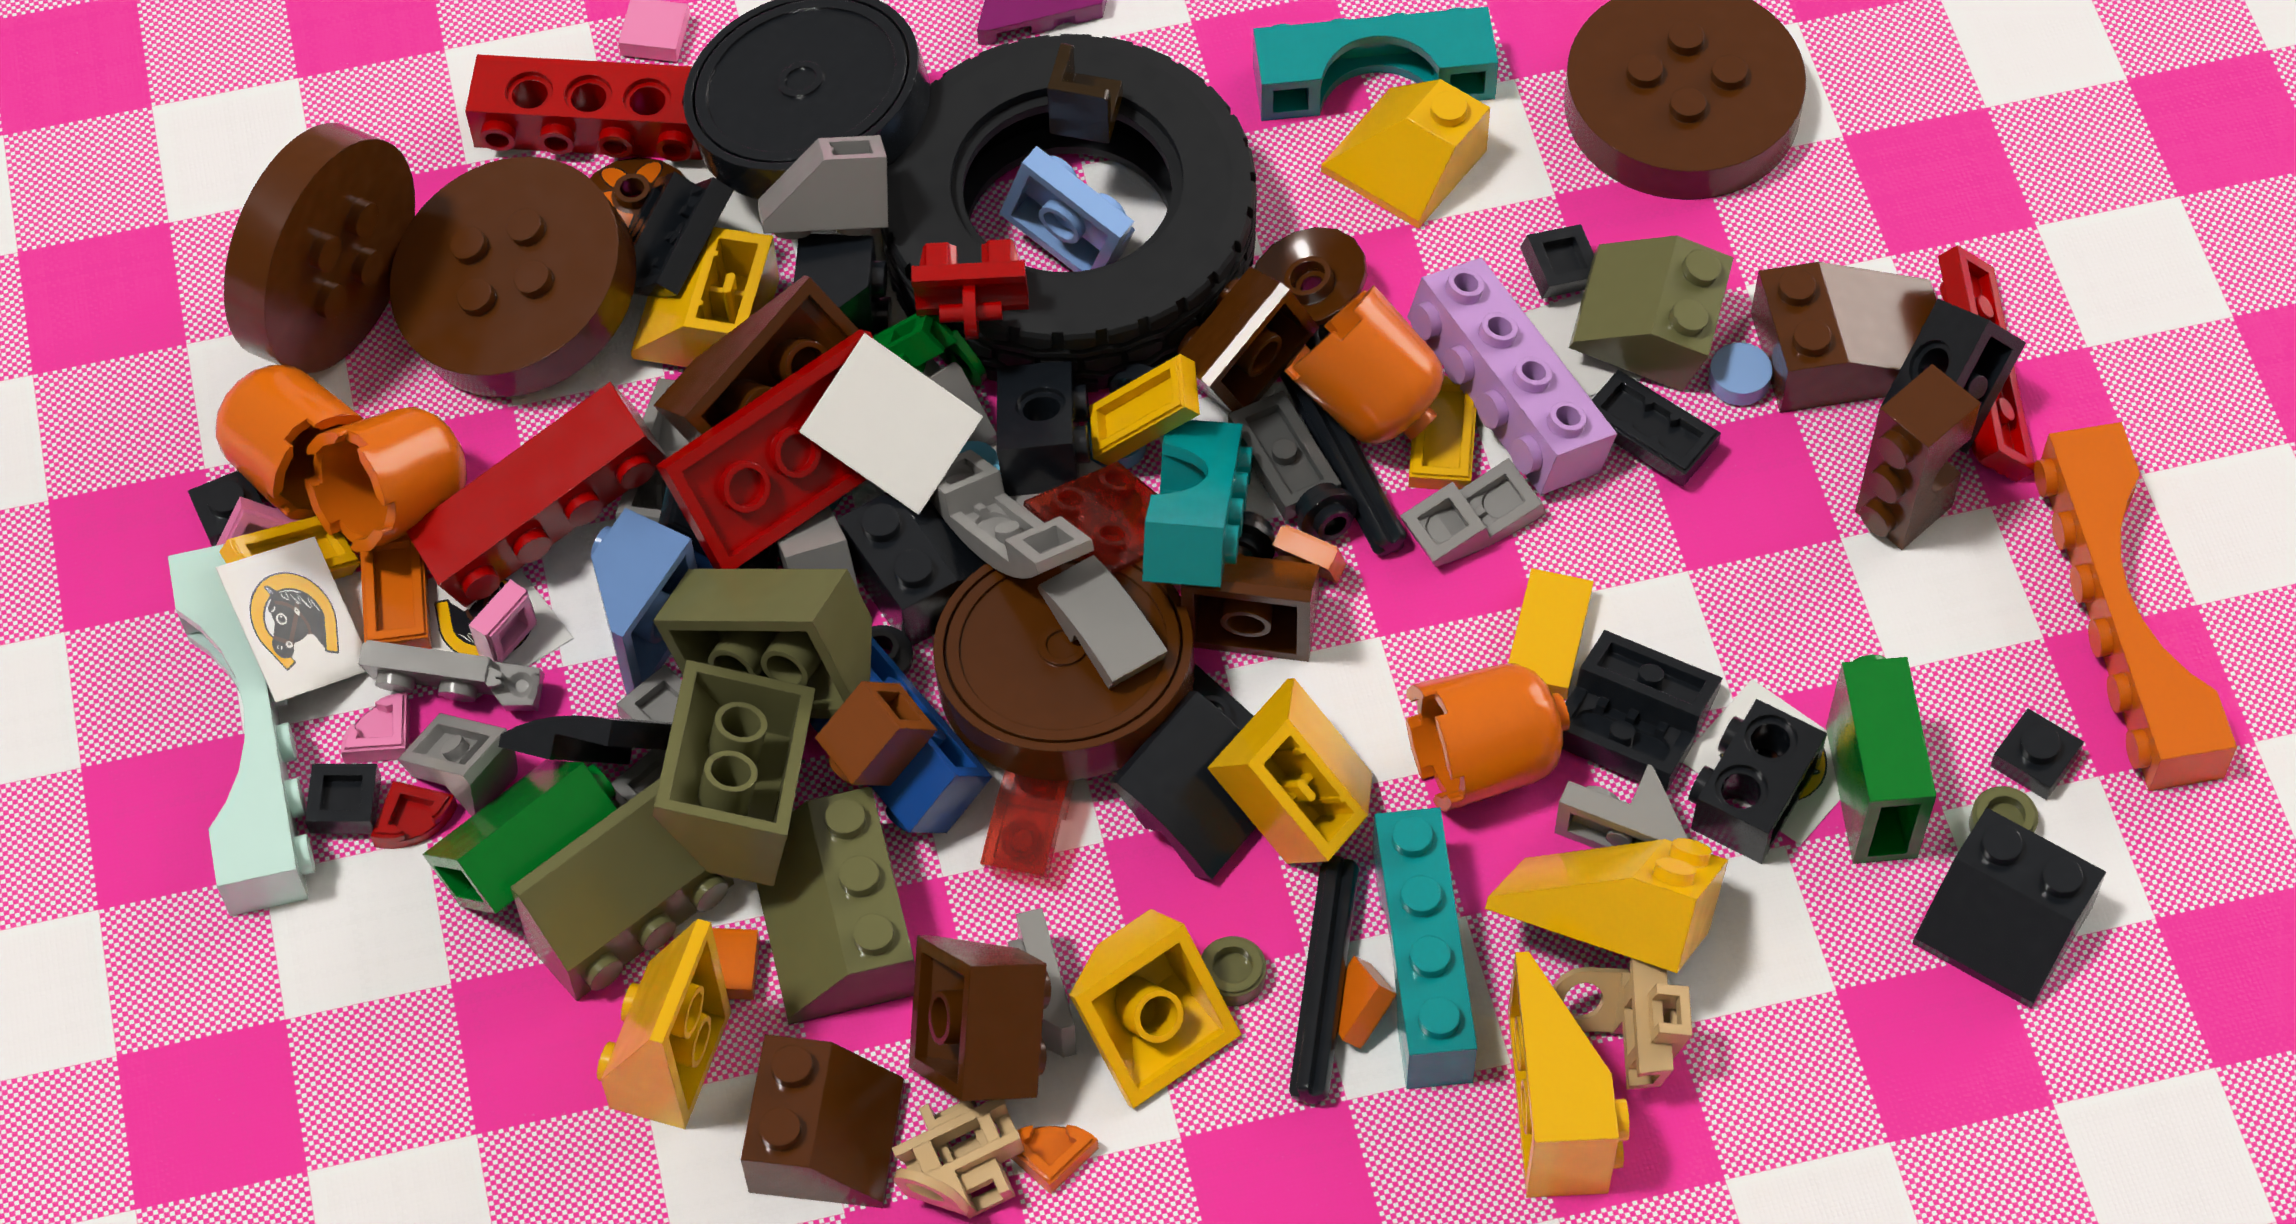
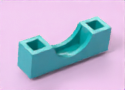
[1253,7,1498,121]
[1142,420,1253,587]
[1372,807,1477,1089]

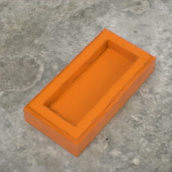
[360,534,432,649]

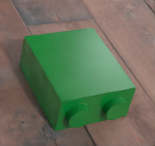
[1826,655,1937,864]
[422,759,617,914]

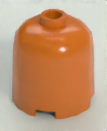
[1284,285,1444,445]
[215,365,364,520]
[304,407,467,553]
[1406,663,1570,812]

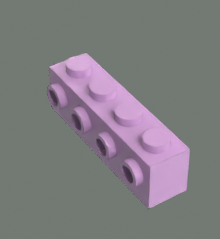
[1407,257,1617,495]

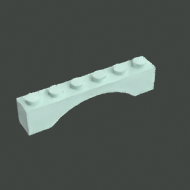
[168,544,315,916]

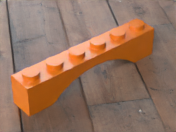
[2034,422,2237,791]

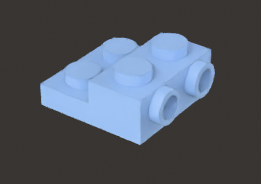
[999,146,1135,272]

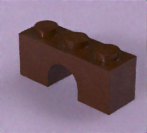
[1855,364,1981,550]

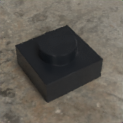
[1520,224,1594,299]
[188,470,263,546]
[1990,708,2084,800]
[305,764,381,834]

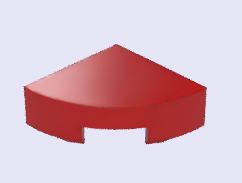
[370,781,458,849]

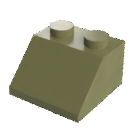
[1569,235,1734,392]

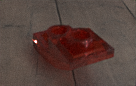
[980,770,1075,880]

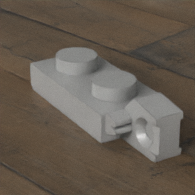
[358,640,545,711]

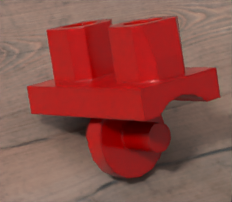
[911,239,1029,340]

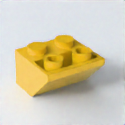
[631,227,780,367]
[1207,678,1373,864]

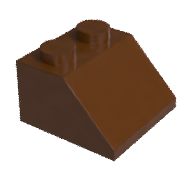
[1177,267,1319,413]
[1181,552,1320,662]
[909,935,1051,1101]
[741,1034,905,1208]

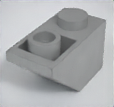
[758,135,888,239]

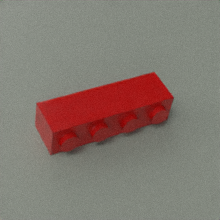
[406,382,667,607]

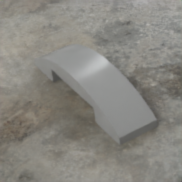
[929,449,1094,579]

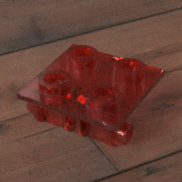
[1023,462,1157,574]

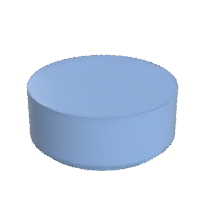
[1708,342,1772,406]

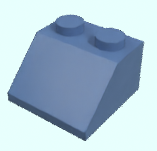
[591,508,697,695]

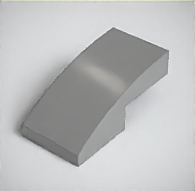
[1400,458,1546,567]
[1037,555,1168,689]

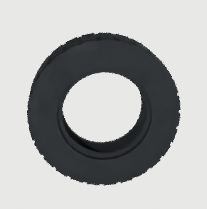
[881,34,1257,392]

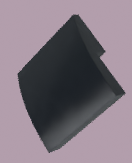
[629,172,734,297]
[1562,630,1723,792]
[1110,690,1256,880]
[498,715,672,764]

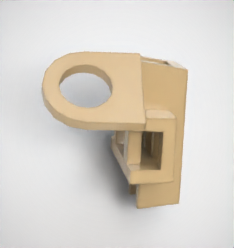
[1553,958,1692,1090]
[892,1099,1025,1219]

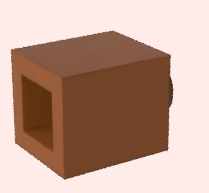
[815,681,937,786]

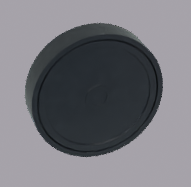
[683,0,931,199]

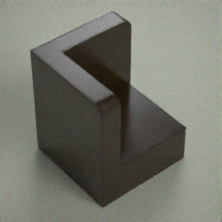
[1047,43,1123,144]

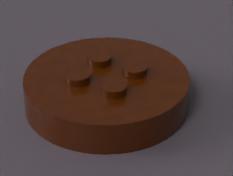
[1564,0,1806,200]
[224,123,415,374]
[390,157,637,397]
[933,542,1195,781]

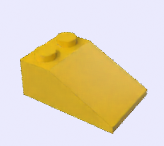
[1485,838,1728,973]
[597,919,731,1129]
[1508,952,1629,1198]

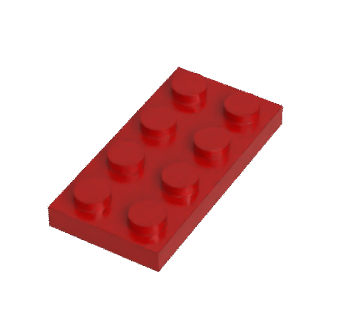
[656,329,874,569]

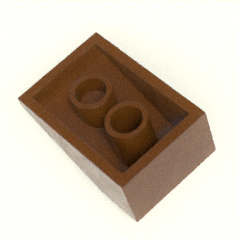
[1751,262,1937,413]
[653,275,859,443]

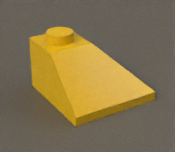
[1321,79,1490,229]
[1069,909,1242,1109]

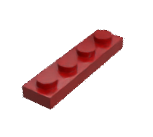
[1938,245,2034,482]

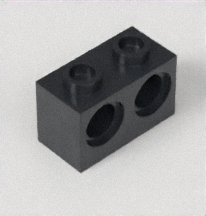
[1688,699,1827,864]

